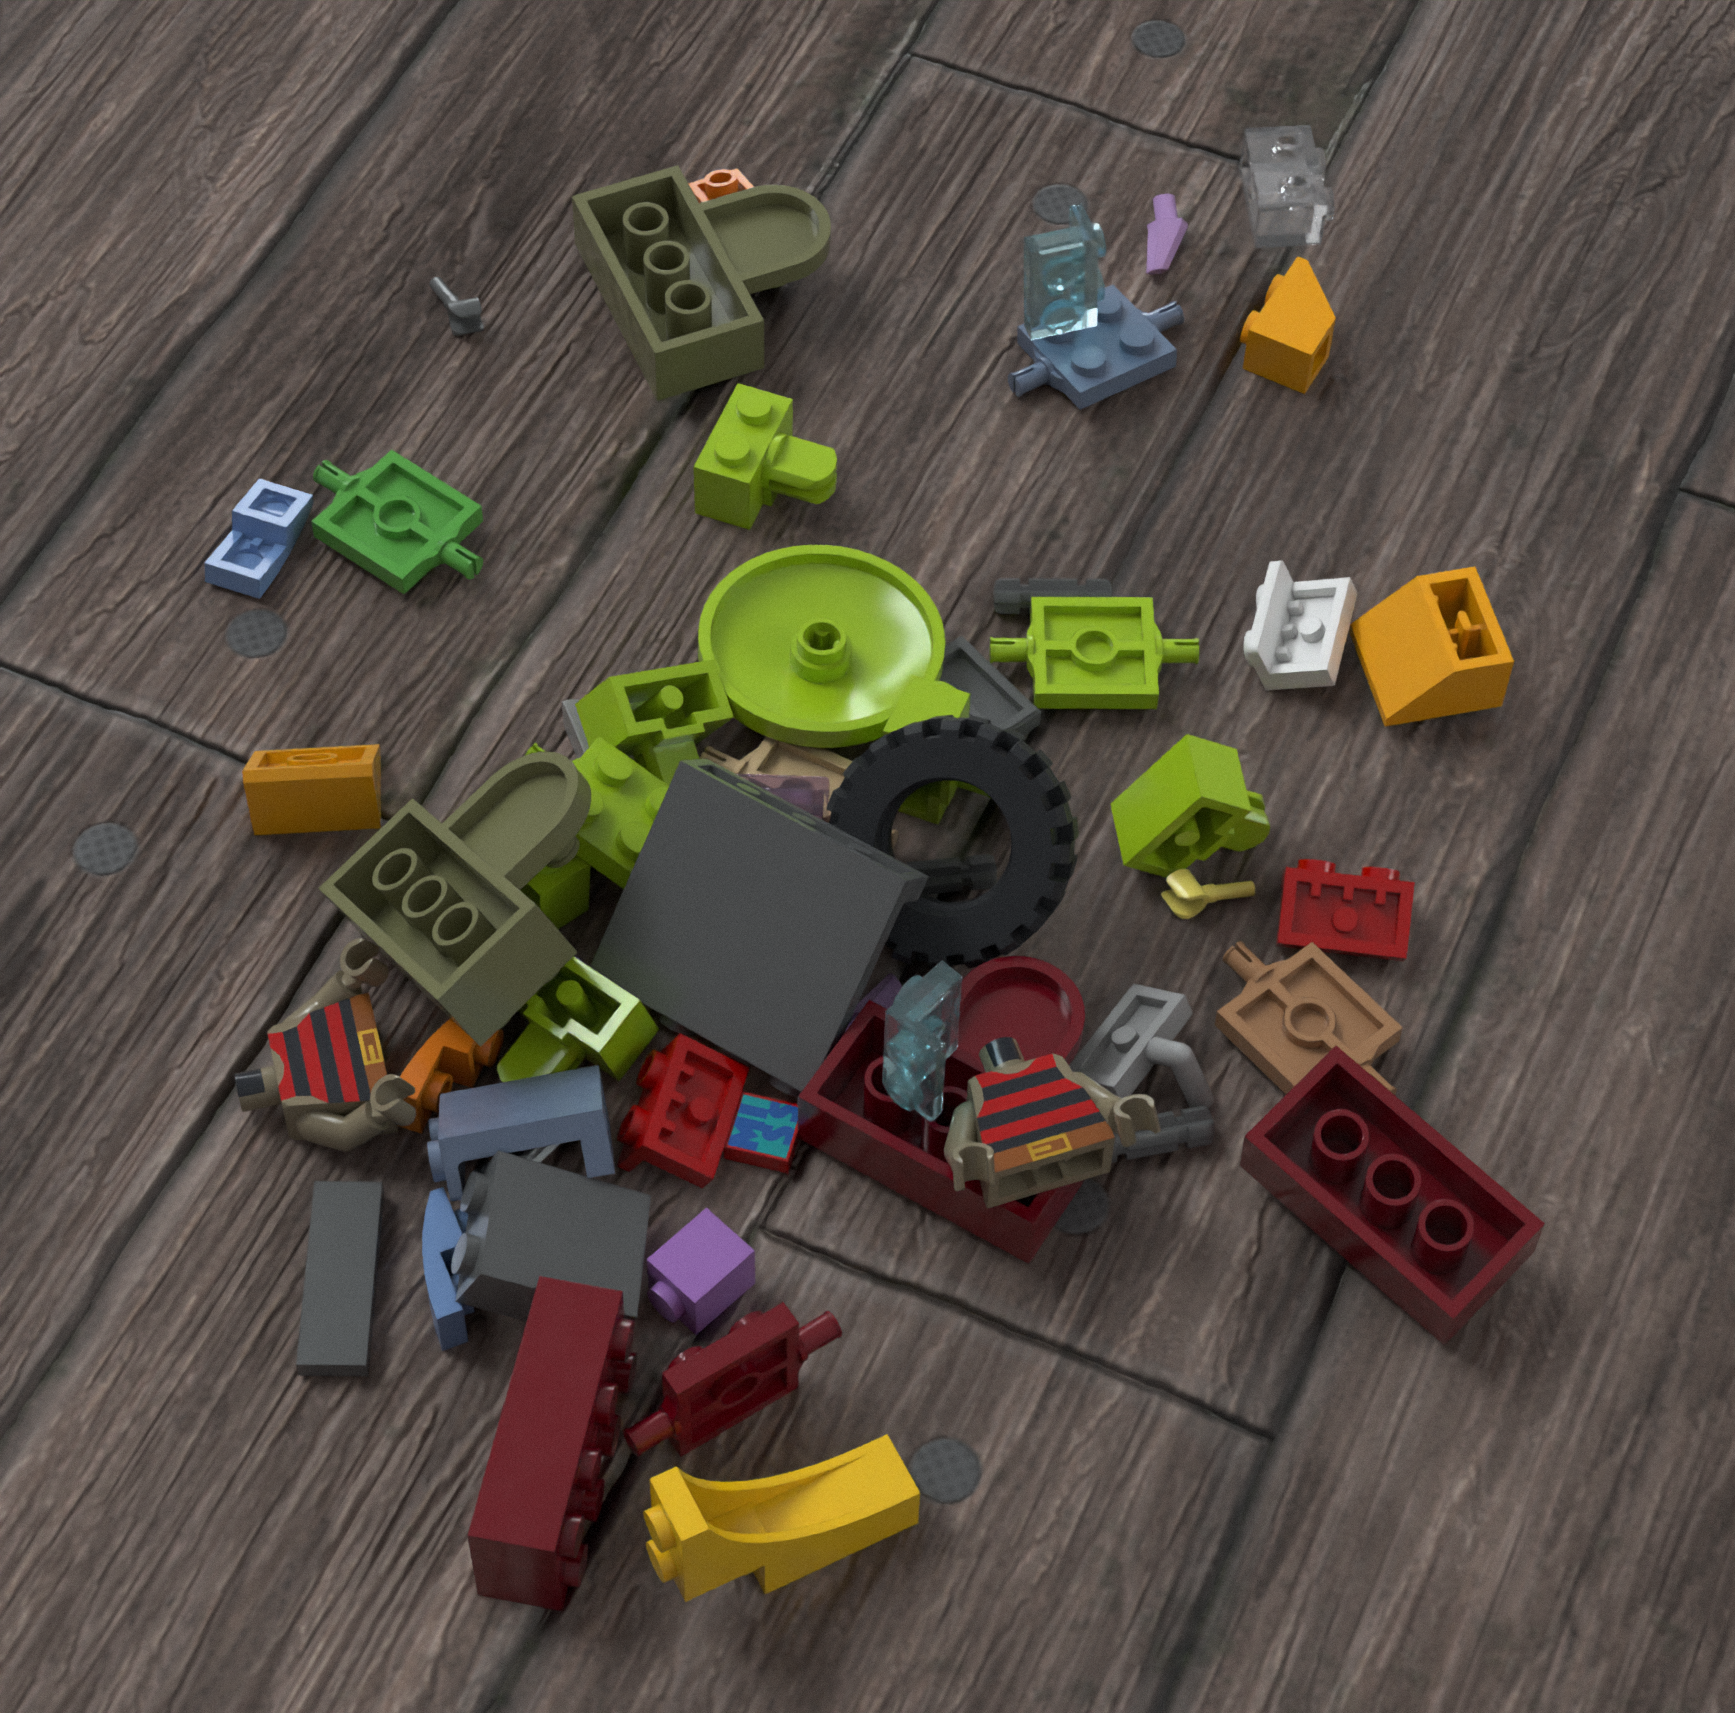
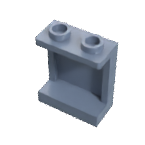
[427,1065,615,1201]

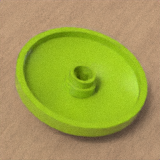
[698,545,945,748]

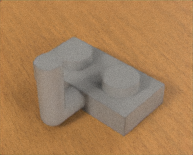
[1069,983,1214,1108]

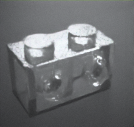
[1239,125,1335,248]

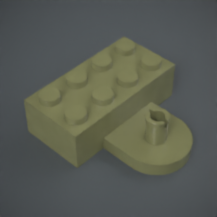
[572,165,831,401]
[318,751,591,1047]

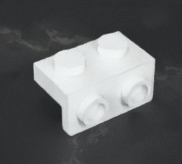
[1244,560,1358,691]

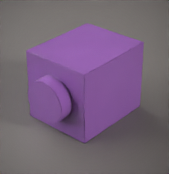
[647,1208,755,1335]

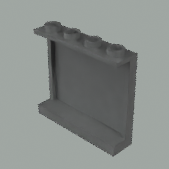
[590,758,929,1097]

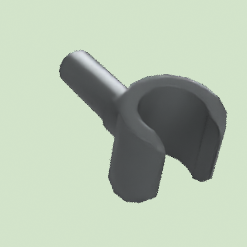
[429,277,484,336]

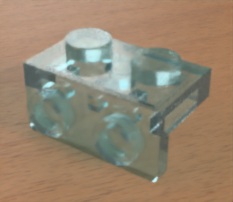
[1024,203,1106,340]
[882,960,962,1122]

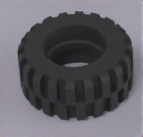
[826,715,1079,970]

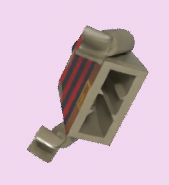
[234,938,416,1152]
[943,1037,1161,1208]

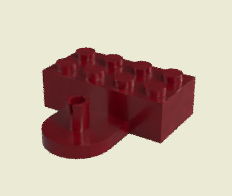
[798,956,1085,1264]

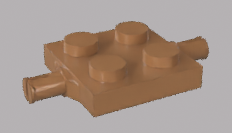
[1214,941,1403,1095]

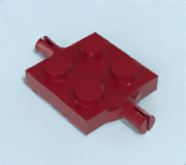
[623,1302,842,1457]

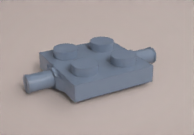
[1008,285,1184,410]

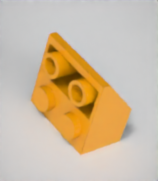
[1349,566,1514,727]

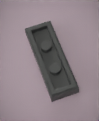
[296,1181,384,1376]

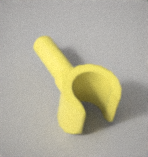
[1161,869,1255,919]

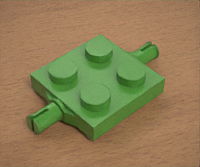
[311,450,483,594]

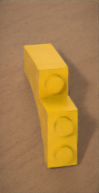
[643,1434,920,1602]

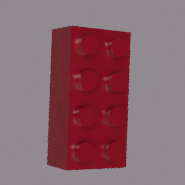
[1240,1046,1545,1346]
[467,1276,637,1611]

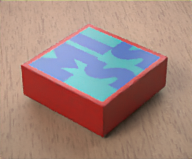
[723,1091,799,1173]

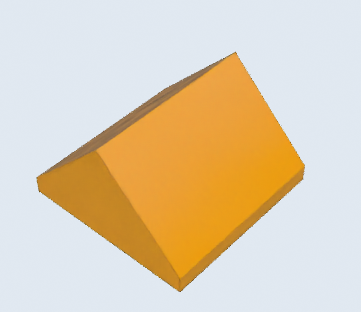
[242,744,381,835]

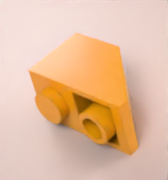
[1240,256,1336,394]

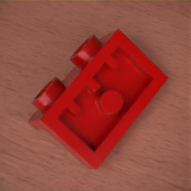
[1276,859,1415,962]
[617,1033,749,1189]

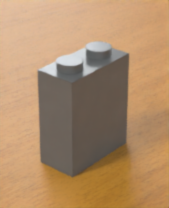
[451,1150,651,1322]

